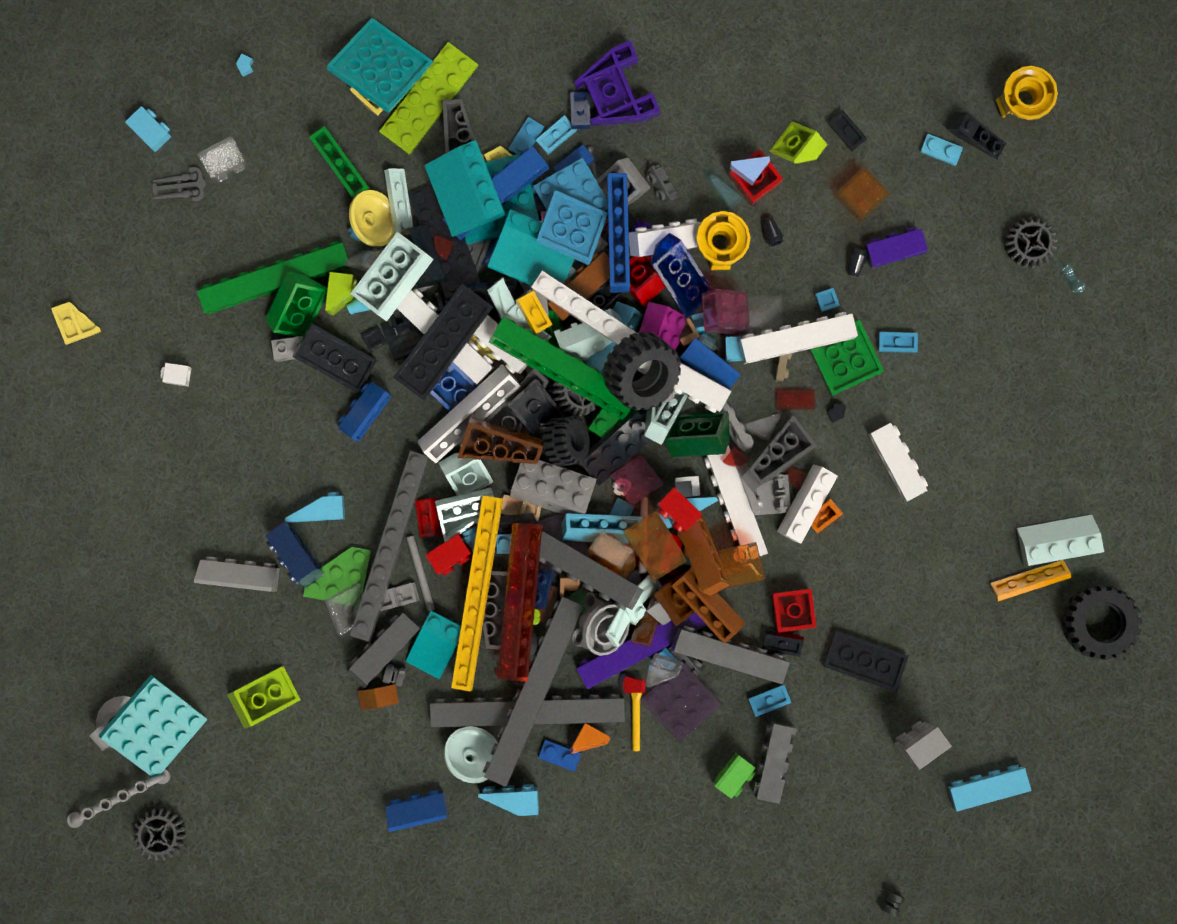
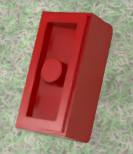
[415,498,442,538]

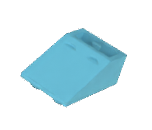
[478,784,539,816]

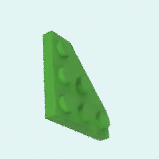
[303,547,371,607]

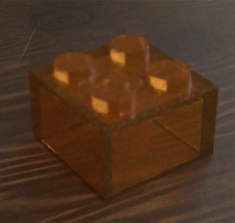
[834,166,891,223]
[588,531,636,579]

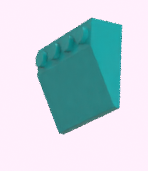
[424,140,506,237]
[487,209,574,285]

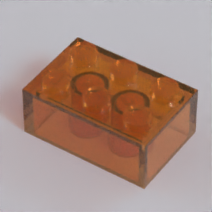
[622,511,687,581]

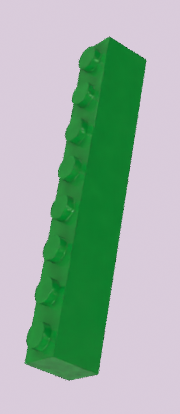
[197,241,352,315]
[489,317,631,420]

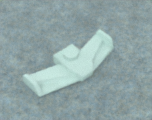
[487,277,552,340]
[605,574,662,647]

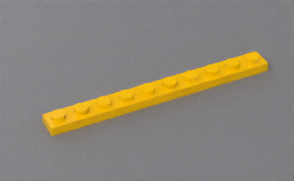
[451,496,503,691]

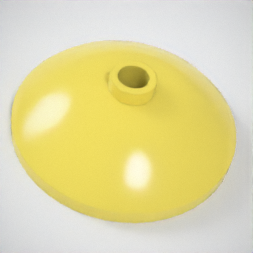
[349,190,394,247]

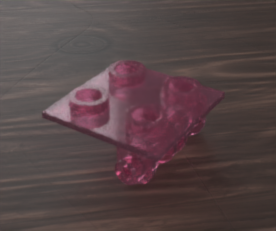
[610,455,664,505]

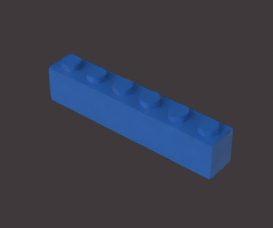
[443,146,549,240]
[607,173,630,292]

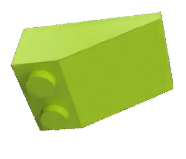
[227,666,300,729]

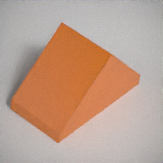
[811,499,843,534]
[570,723,610,754]

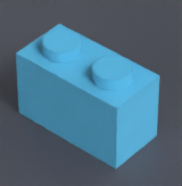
[125,106,171,152]

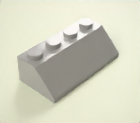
[194,556,280,592]

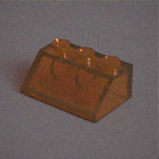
[717,542,765,589]

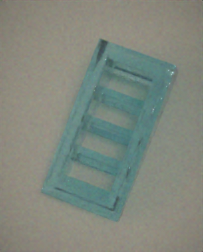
[708,174,743,210]
[698,332,719,352]

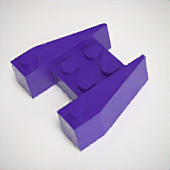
[574,41,660,126]

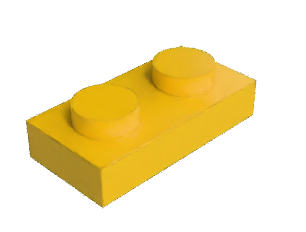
[516,291,552,335]

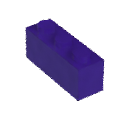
[864,227,928,269]

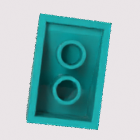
[405,610,461,679]

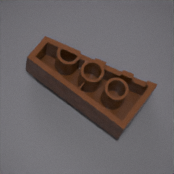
[458,417,544,464]

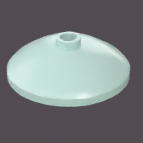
[444,726,498,783]

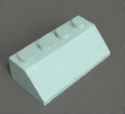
[351,232,433,321]
[1017,515,1104,566]

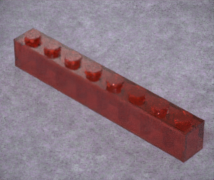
[498,523,543,682]

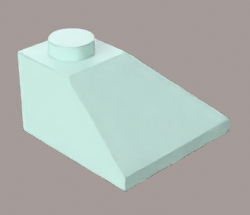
[439,453,493,495]

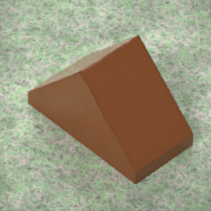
[358,684,399,710]

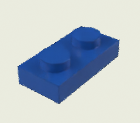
[553,145,595,172]
[539,740,581,772]

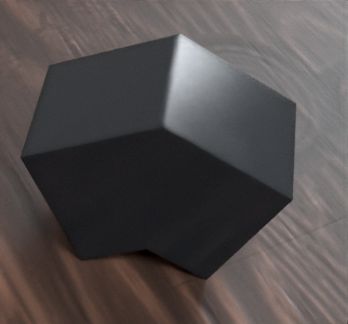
[827,403,846,423]

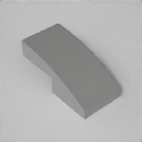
[381,582,420,611]

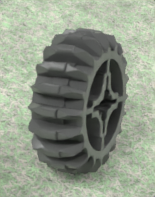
[1005,217,1058,268]
[552,382,597,417]
[133,808,186,861]

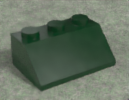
[665,411,730,457]

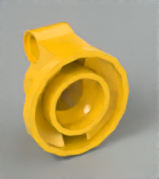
[996,66,1058,120]
[696,211,750,270]

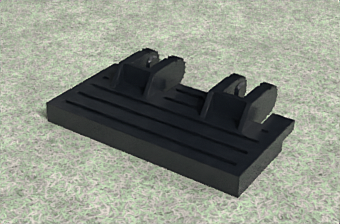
[381,293,450,361]

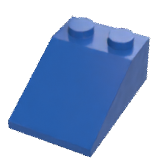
[430,362,478,411]

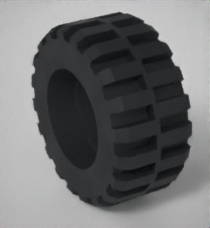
[603,332,681,410]
[1062,586,1142,660]

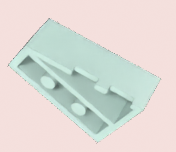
[554,308,623,361]
[644,392,688,445]
[435,488,494,542]

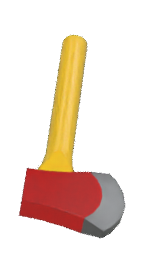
[618,673,645,751]

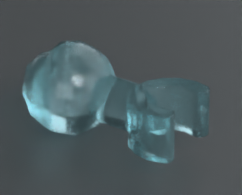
[1061,264,1086,293]

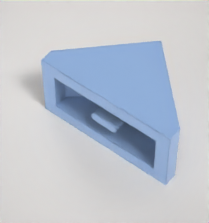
[730,157,770,185]

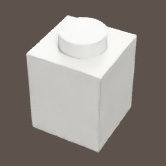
[161,363,191,387]

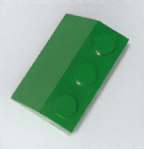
[265,271,328,337]

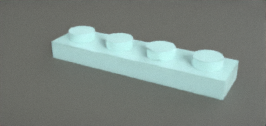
[384,169,413,235]

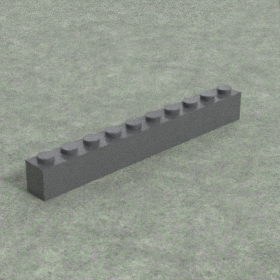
[350,451,430,642]
[483,597,584,787]
[430,694,625,727]

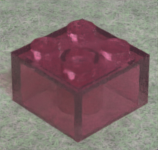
[702,289,749,334]

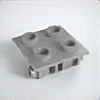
[754,474,790,515]

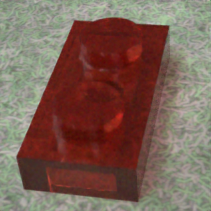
[776,390,815,410]

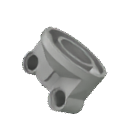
[572,592,630,656]
[89,696,131,751]

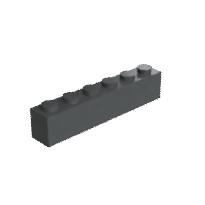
[531,531,644,611]
[671,625,790,684]

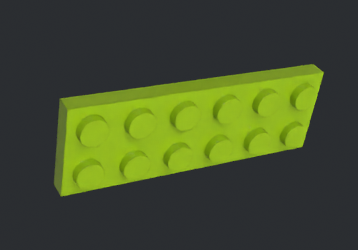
[379,42,478,155]

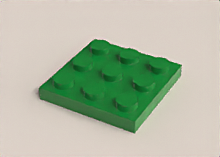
[809,320,884,396]

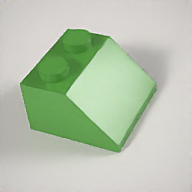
[712,752,755,799]

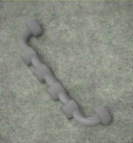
[67,768,171,828]

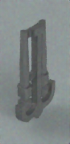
[152,167,207,202]

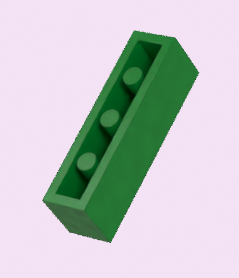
[309,126,370,198]

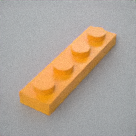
[991,560,1071,601]

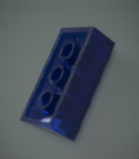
[651,232,715,318]

